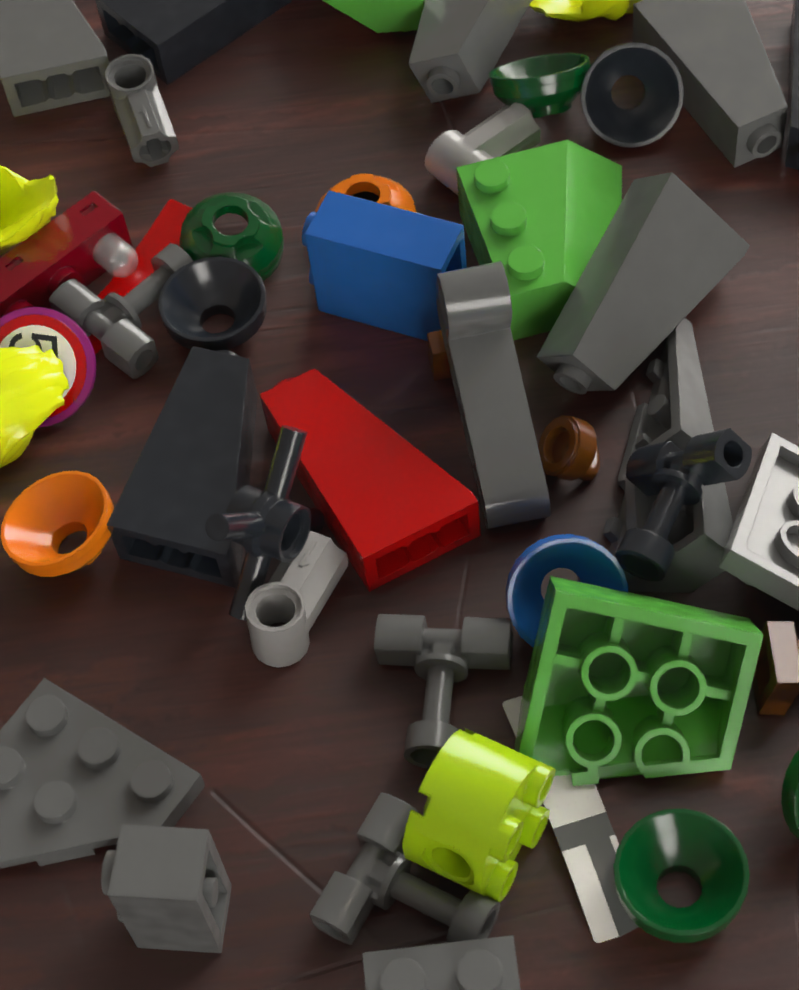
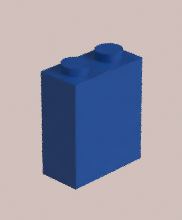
[302,190,467,341]

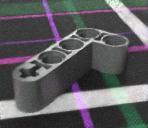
[436,261,551,529]

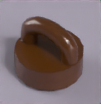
[538,415,601,481]

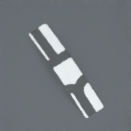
[502,696,639,943]

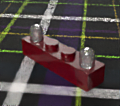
[0,190,138,318]

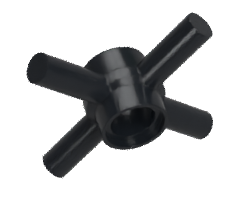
[205,425,325,621]

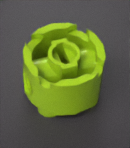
[402,728,555,902]

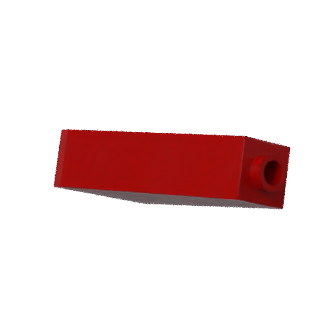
[259,368,481,592]

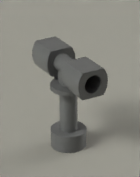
[49,243,193,379]
[374,614,514,769]
[309,792,500,945]

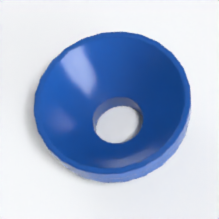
[505,534,628,648]

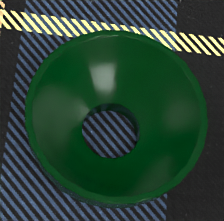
[489,53,590,118]
[179,192,284,281]
[613,808,750,943]

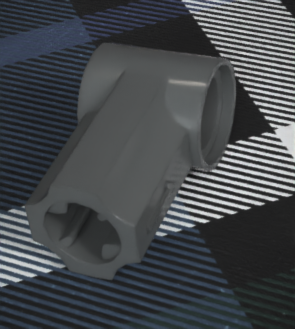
[105,54,179,167]

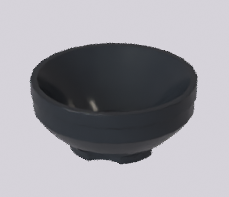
[580,42,684,147]
[158,257,267,351]

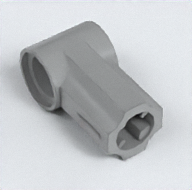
[425,103,541,195]
[245,531,348,668]

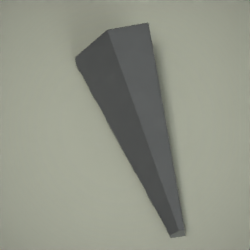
[603,318,733,593]

